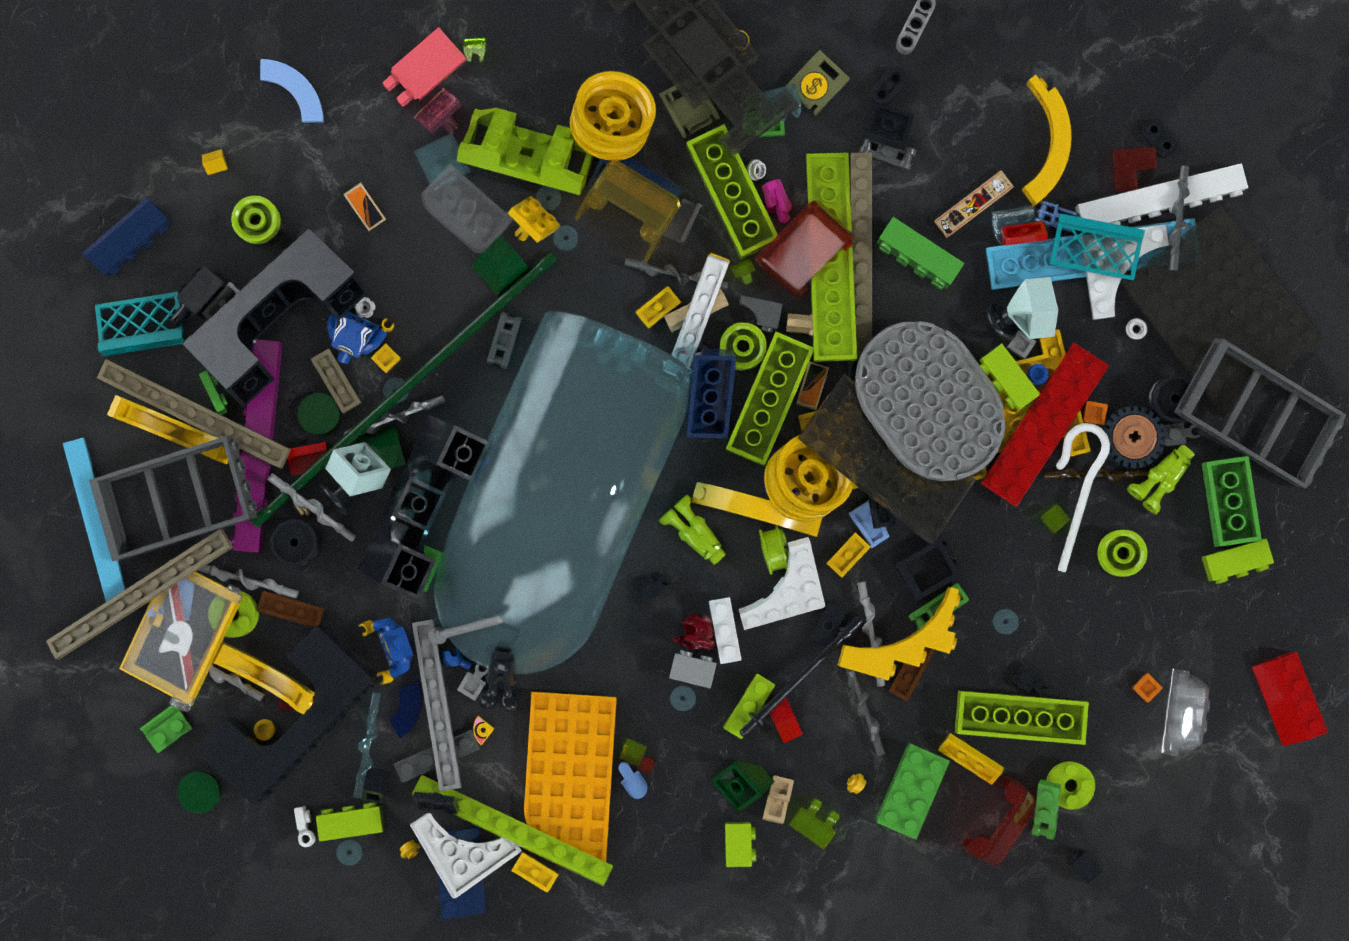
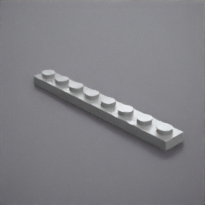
[412,619,462,791]

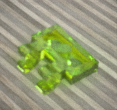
[789,797,840,850]

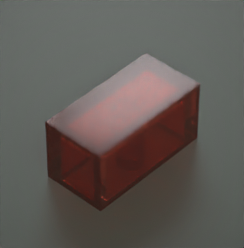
[638,755,656,774]

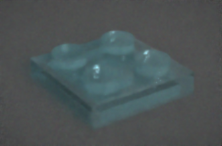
[414,133,471,190]

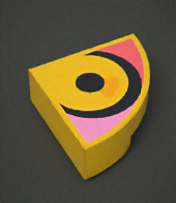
[473,715,495,745]

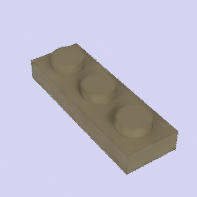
[311,348,361,414]

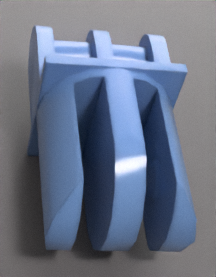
[1034,201,1078,233]
[619,761,647,799]

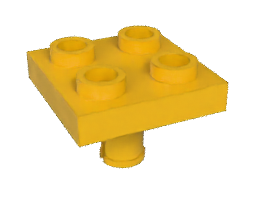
[508,196,561,243]

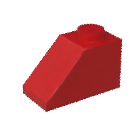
[770,698,803,743]

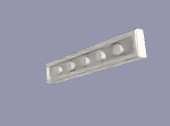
[666,255,729,379]

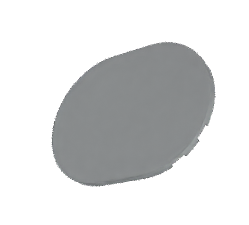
[855,321,1005,481]

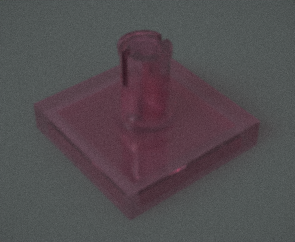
[414,88,463,133]

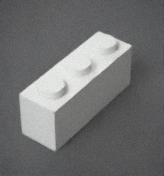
[709,597,741,664]

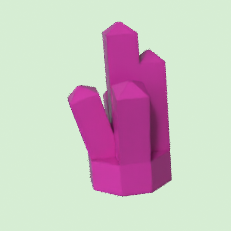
[761,179,792,223]

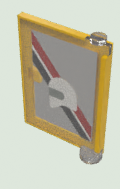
[119,560,243,712]

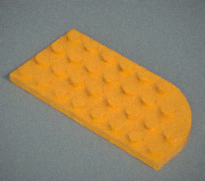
[524,691,617,862]

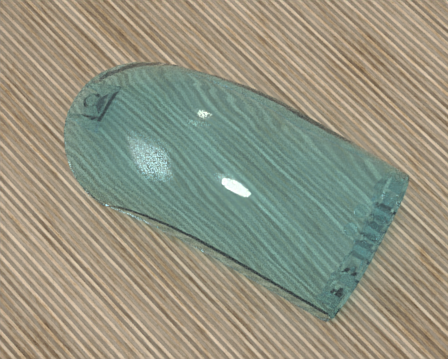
[434,311,692,675]

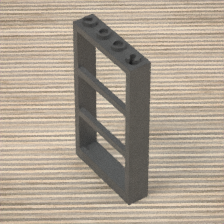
[1174,339,1346,489]
[89,436,258,562]

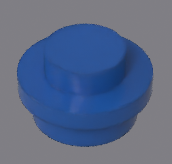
[1027,364,1048,385]

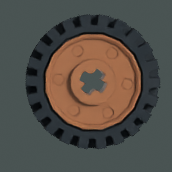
[1101,406,1166,469]

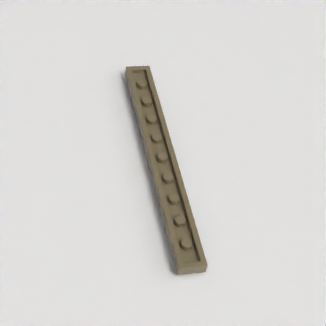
[850,153,872,360]
[97,359,291,468]
[46,529,233,660]

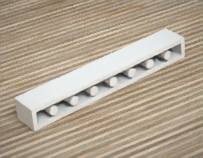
[1075,163,1248,232]

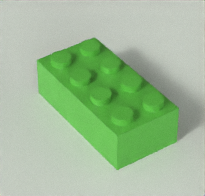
[876,217,965,290]
[1201,456,1262,547]
[875,742,950,840]

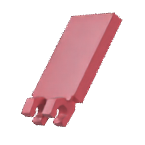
[382,27,467,107]

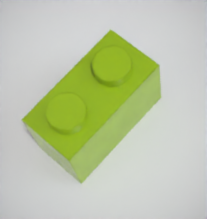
[725,822,756,867]

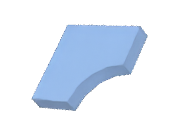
[848,500,895,548]

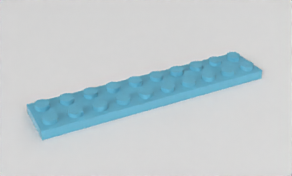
[985,218,1201,290]

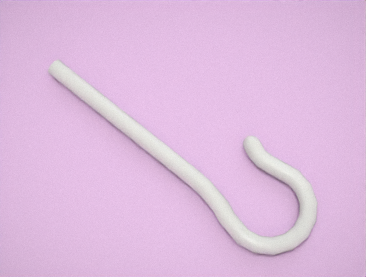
[1056,423,1110,572]

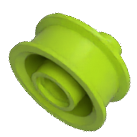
[231,196,281,244]
[720,322,767,371]
[759,525,789,575]
[1097,530,1147,577]
[209,591,259,637]
[1046,761,1095,809]

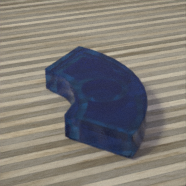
[390,681,422,738]

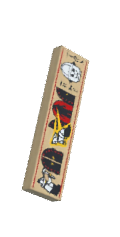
[934,171,1014,238]

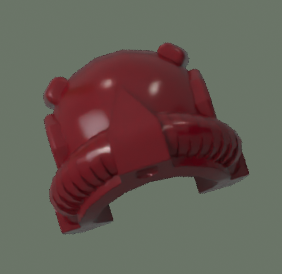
[672,613,716,650]

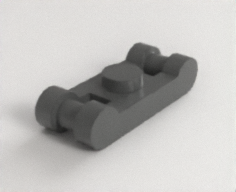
[858,138,916,171]
[487,311,523,370]

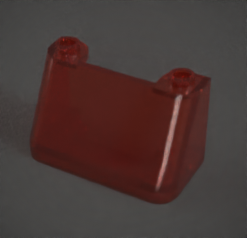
[755,200,856,297]
[960,775,1037,866]

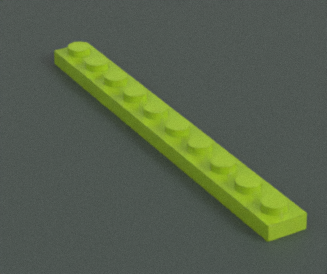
[412,775,613,886]

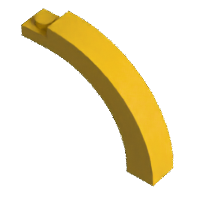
[1022,75,1071,207]
[107,395,228,464]
[691,482,822,537]
[213,641,315,714]

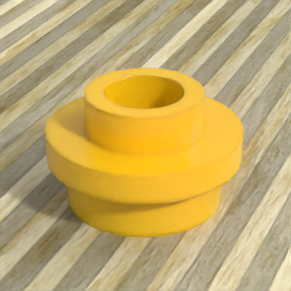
[847,773,866,794]
[400,840,420,859]

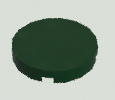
[298,393,341,435]
[177,771,220,814]

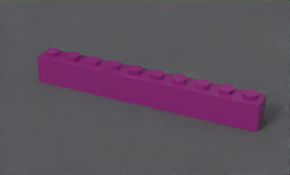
[230,340,283,553]

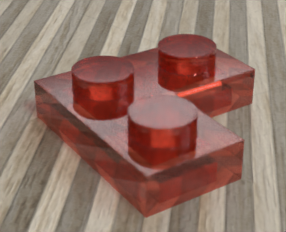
[1112,147,1157,193]

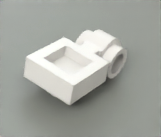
[294,805,316,847]

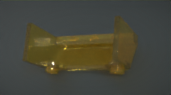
[574,161,680,263]

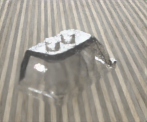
[421,164,514,253]
[1162,669,1210,757]

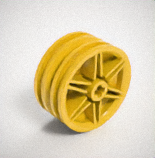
[570,71,656,161]
[764,433,854,522]

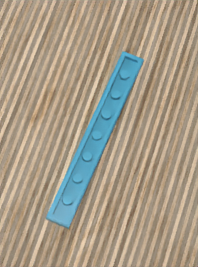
[63,438,126,602]

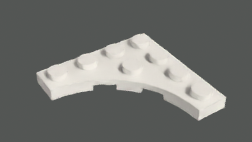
[1081,224,1169,320]
[739,537,826,630]
[410,813,522,898]

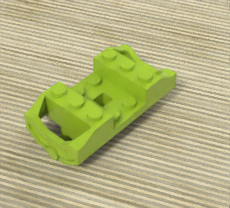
[457,108,594,195]

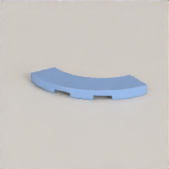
[260,59,324,123]

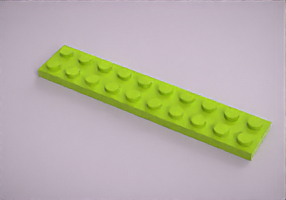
[806,153,857,362]

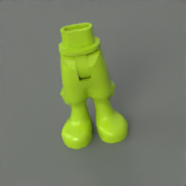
[1127,444,1195,515]
[658,494,726,565]

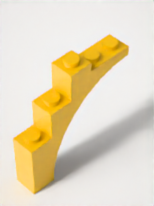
[837,587,961,681]

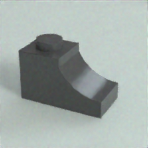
[739,295,783,333]

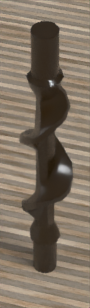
[1043,466,1149,482]

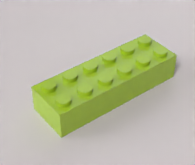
[686,124,779,259]
[726,332,814,466]
[955,690,1089,745]

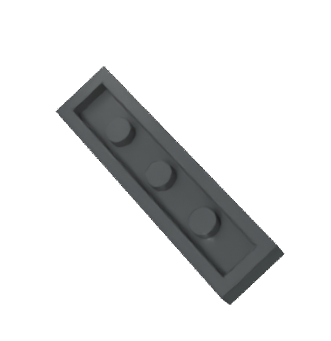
[394,730,481,783]

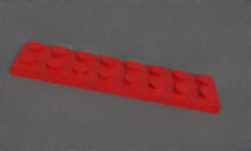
[980,343,1109,507]

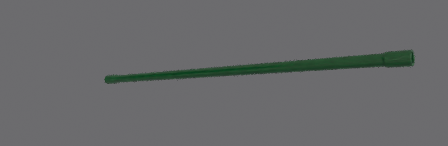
[250,251,558,528]

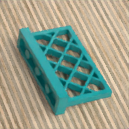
[1050,214,1145,281]
[95,292,186,356]

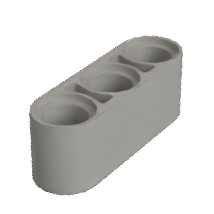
[896,0,936,55]

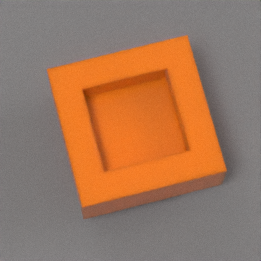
[1083,401,1108,426]
[1132,673,1163,703]

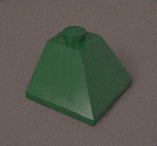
[471,235,530,297]
[356,425,407,471]
[711,761,775,813]

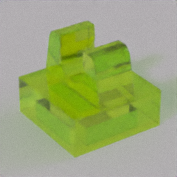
[463,38,486,62]
[730,259,755,285]
[1040,504,1070,534]
[619,738,647,766]

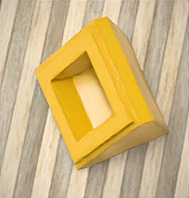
[202,149,228,175]

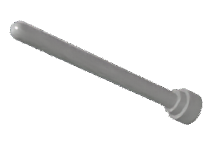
[428,615,504,645]

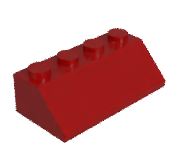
[1252,652,1328,746]

